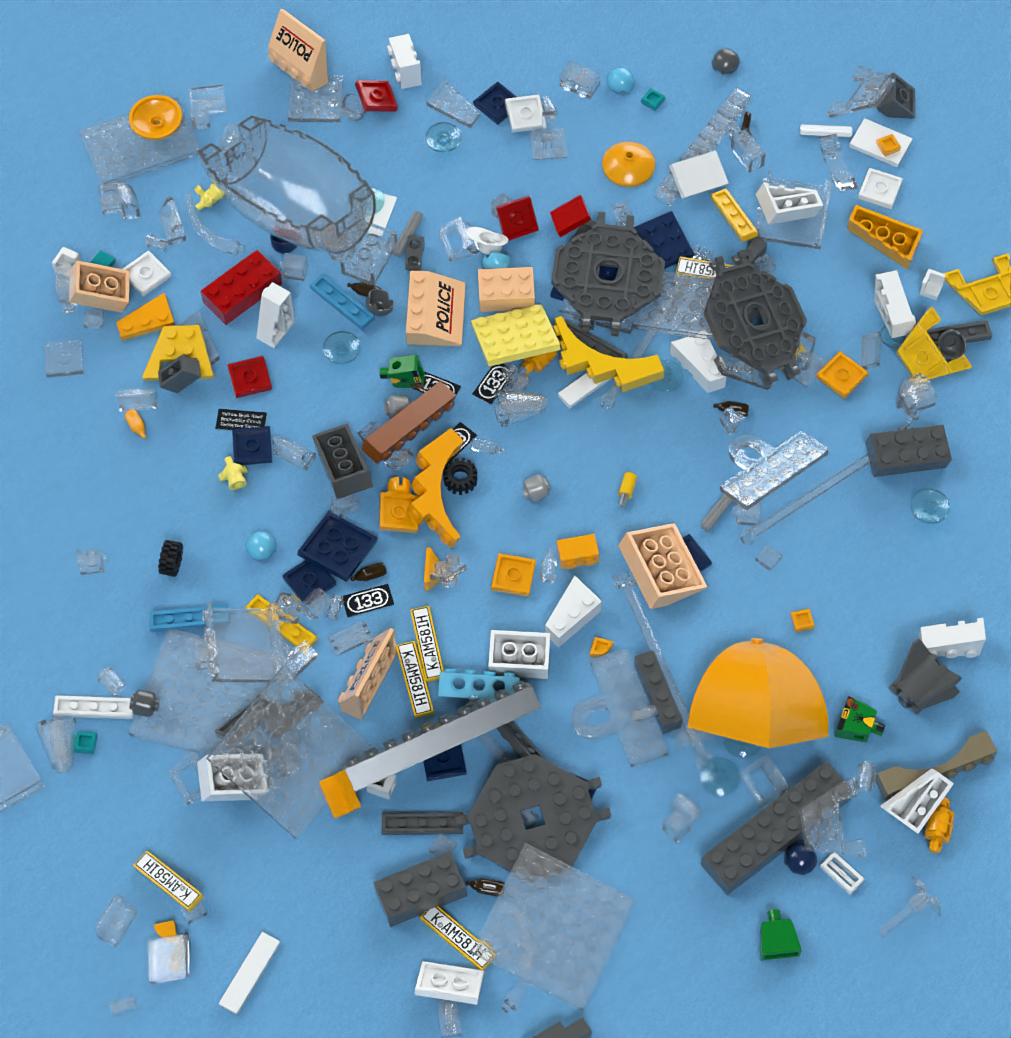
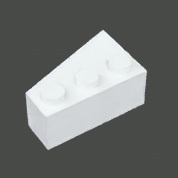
[387,34,422,89]
[756,182,823,224]
[874,270,916,338]
[256,282,295,348]
[670,331,727,393]
[545,576,602,647]
[918,618,986,658]
[880,768,954,833]

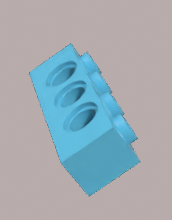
[438,669,520,699]

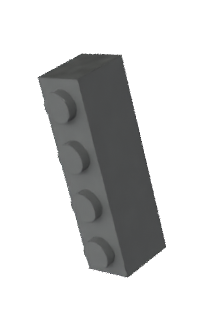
[634,650,682,735]

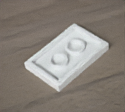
[849,118,913,168]
[669,150,729,199]
[415,961,484,1005]

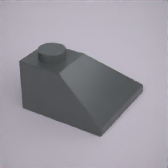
[876,73,915,119]

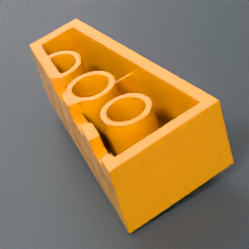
[847,205,924,270]

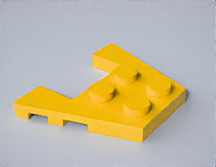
[943,253,1011,316]
[896,306,972,383]
[142,325,214,381]

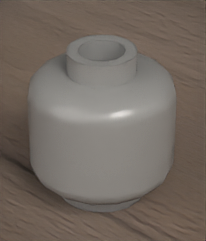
[384,395,412,419]
[522,474,551,502]

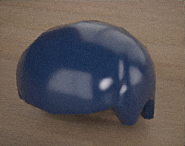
[270,230,299,254]
[784,844,817,875]

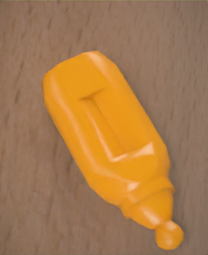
[124,409,146,439]

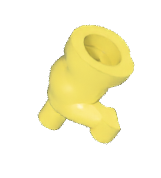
[194,182,225,211]
[218,456,248,490]

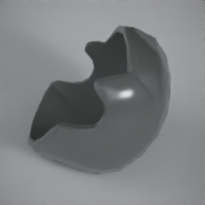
[711,48,740,74]
[366,289,393,316]
[937,329,967,360]

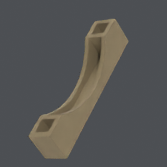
[875,730,997,801]

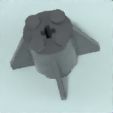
[888,638,962,715]

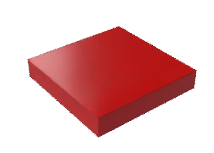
[355,80,398,112]
[550,195,592,237]
[495,196,539,241]
[227,356,272,398]

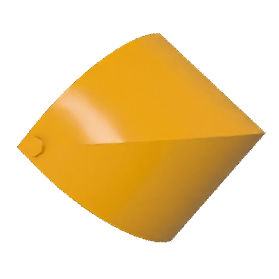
[688,638,829,748]

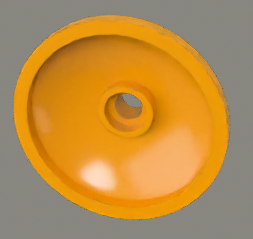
[129,95,182,140]
[602,141,655,187]

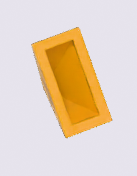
[424,547,449,591]

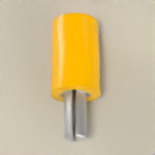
[618,472,638,508]

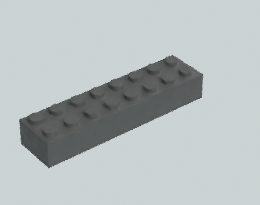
[701,761,853,896]

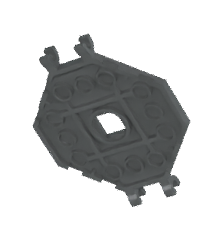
[551,212,665,337]
[704,250,807,387]
[454,754,612,883]

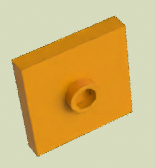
[816,351,869,399]
[491,553,536,597]

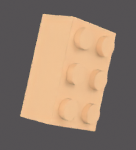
[69,260,130,313]
[478,267,535,312]

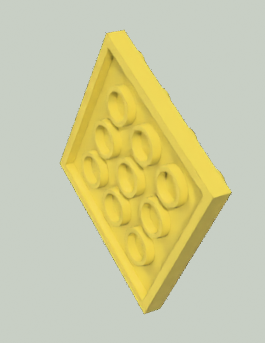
[471,304,560,367]

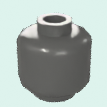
[129,690,160,717]

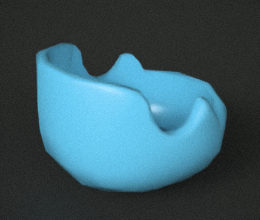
[607,67,635,94]
[482,252,511,269]
[246,531,277,560]

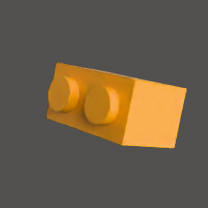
[556,534,599,570]

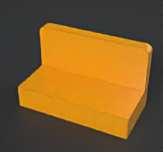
[319,769,361,819]

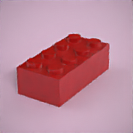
[200,250,282,325]

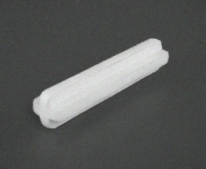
[800,124,852,137]

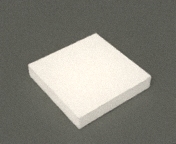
[505,95,547,133]
[858,168,903,209]
[123,250,172,297]

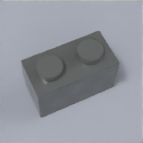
[158,355,201,393]

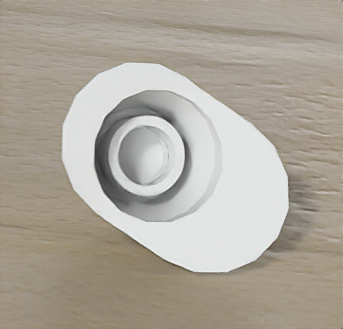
[466,227,508,255]

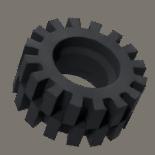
[443,458,477,495]
[158,540,183,577]

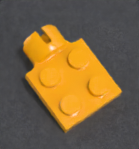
[379,477,418,533]

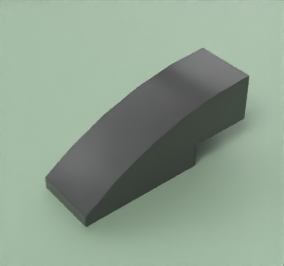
[533,1017,592,1038]

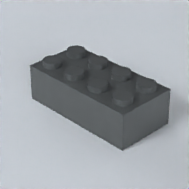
[312,423,373,499]
[865,425,952,477]
[373,852,467,927]

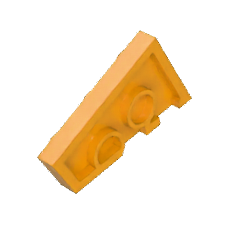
[116,293,175,341]

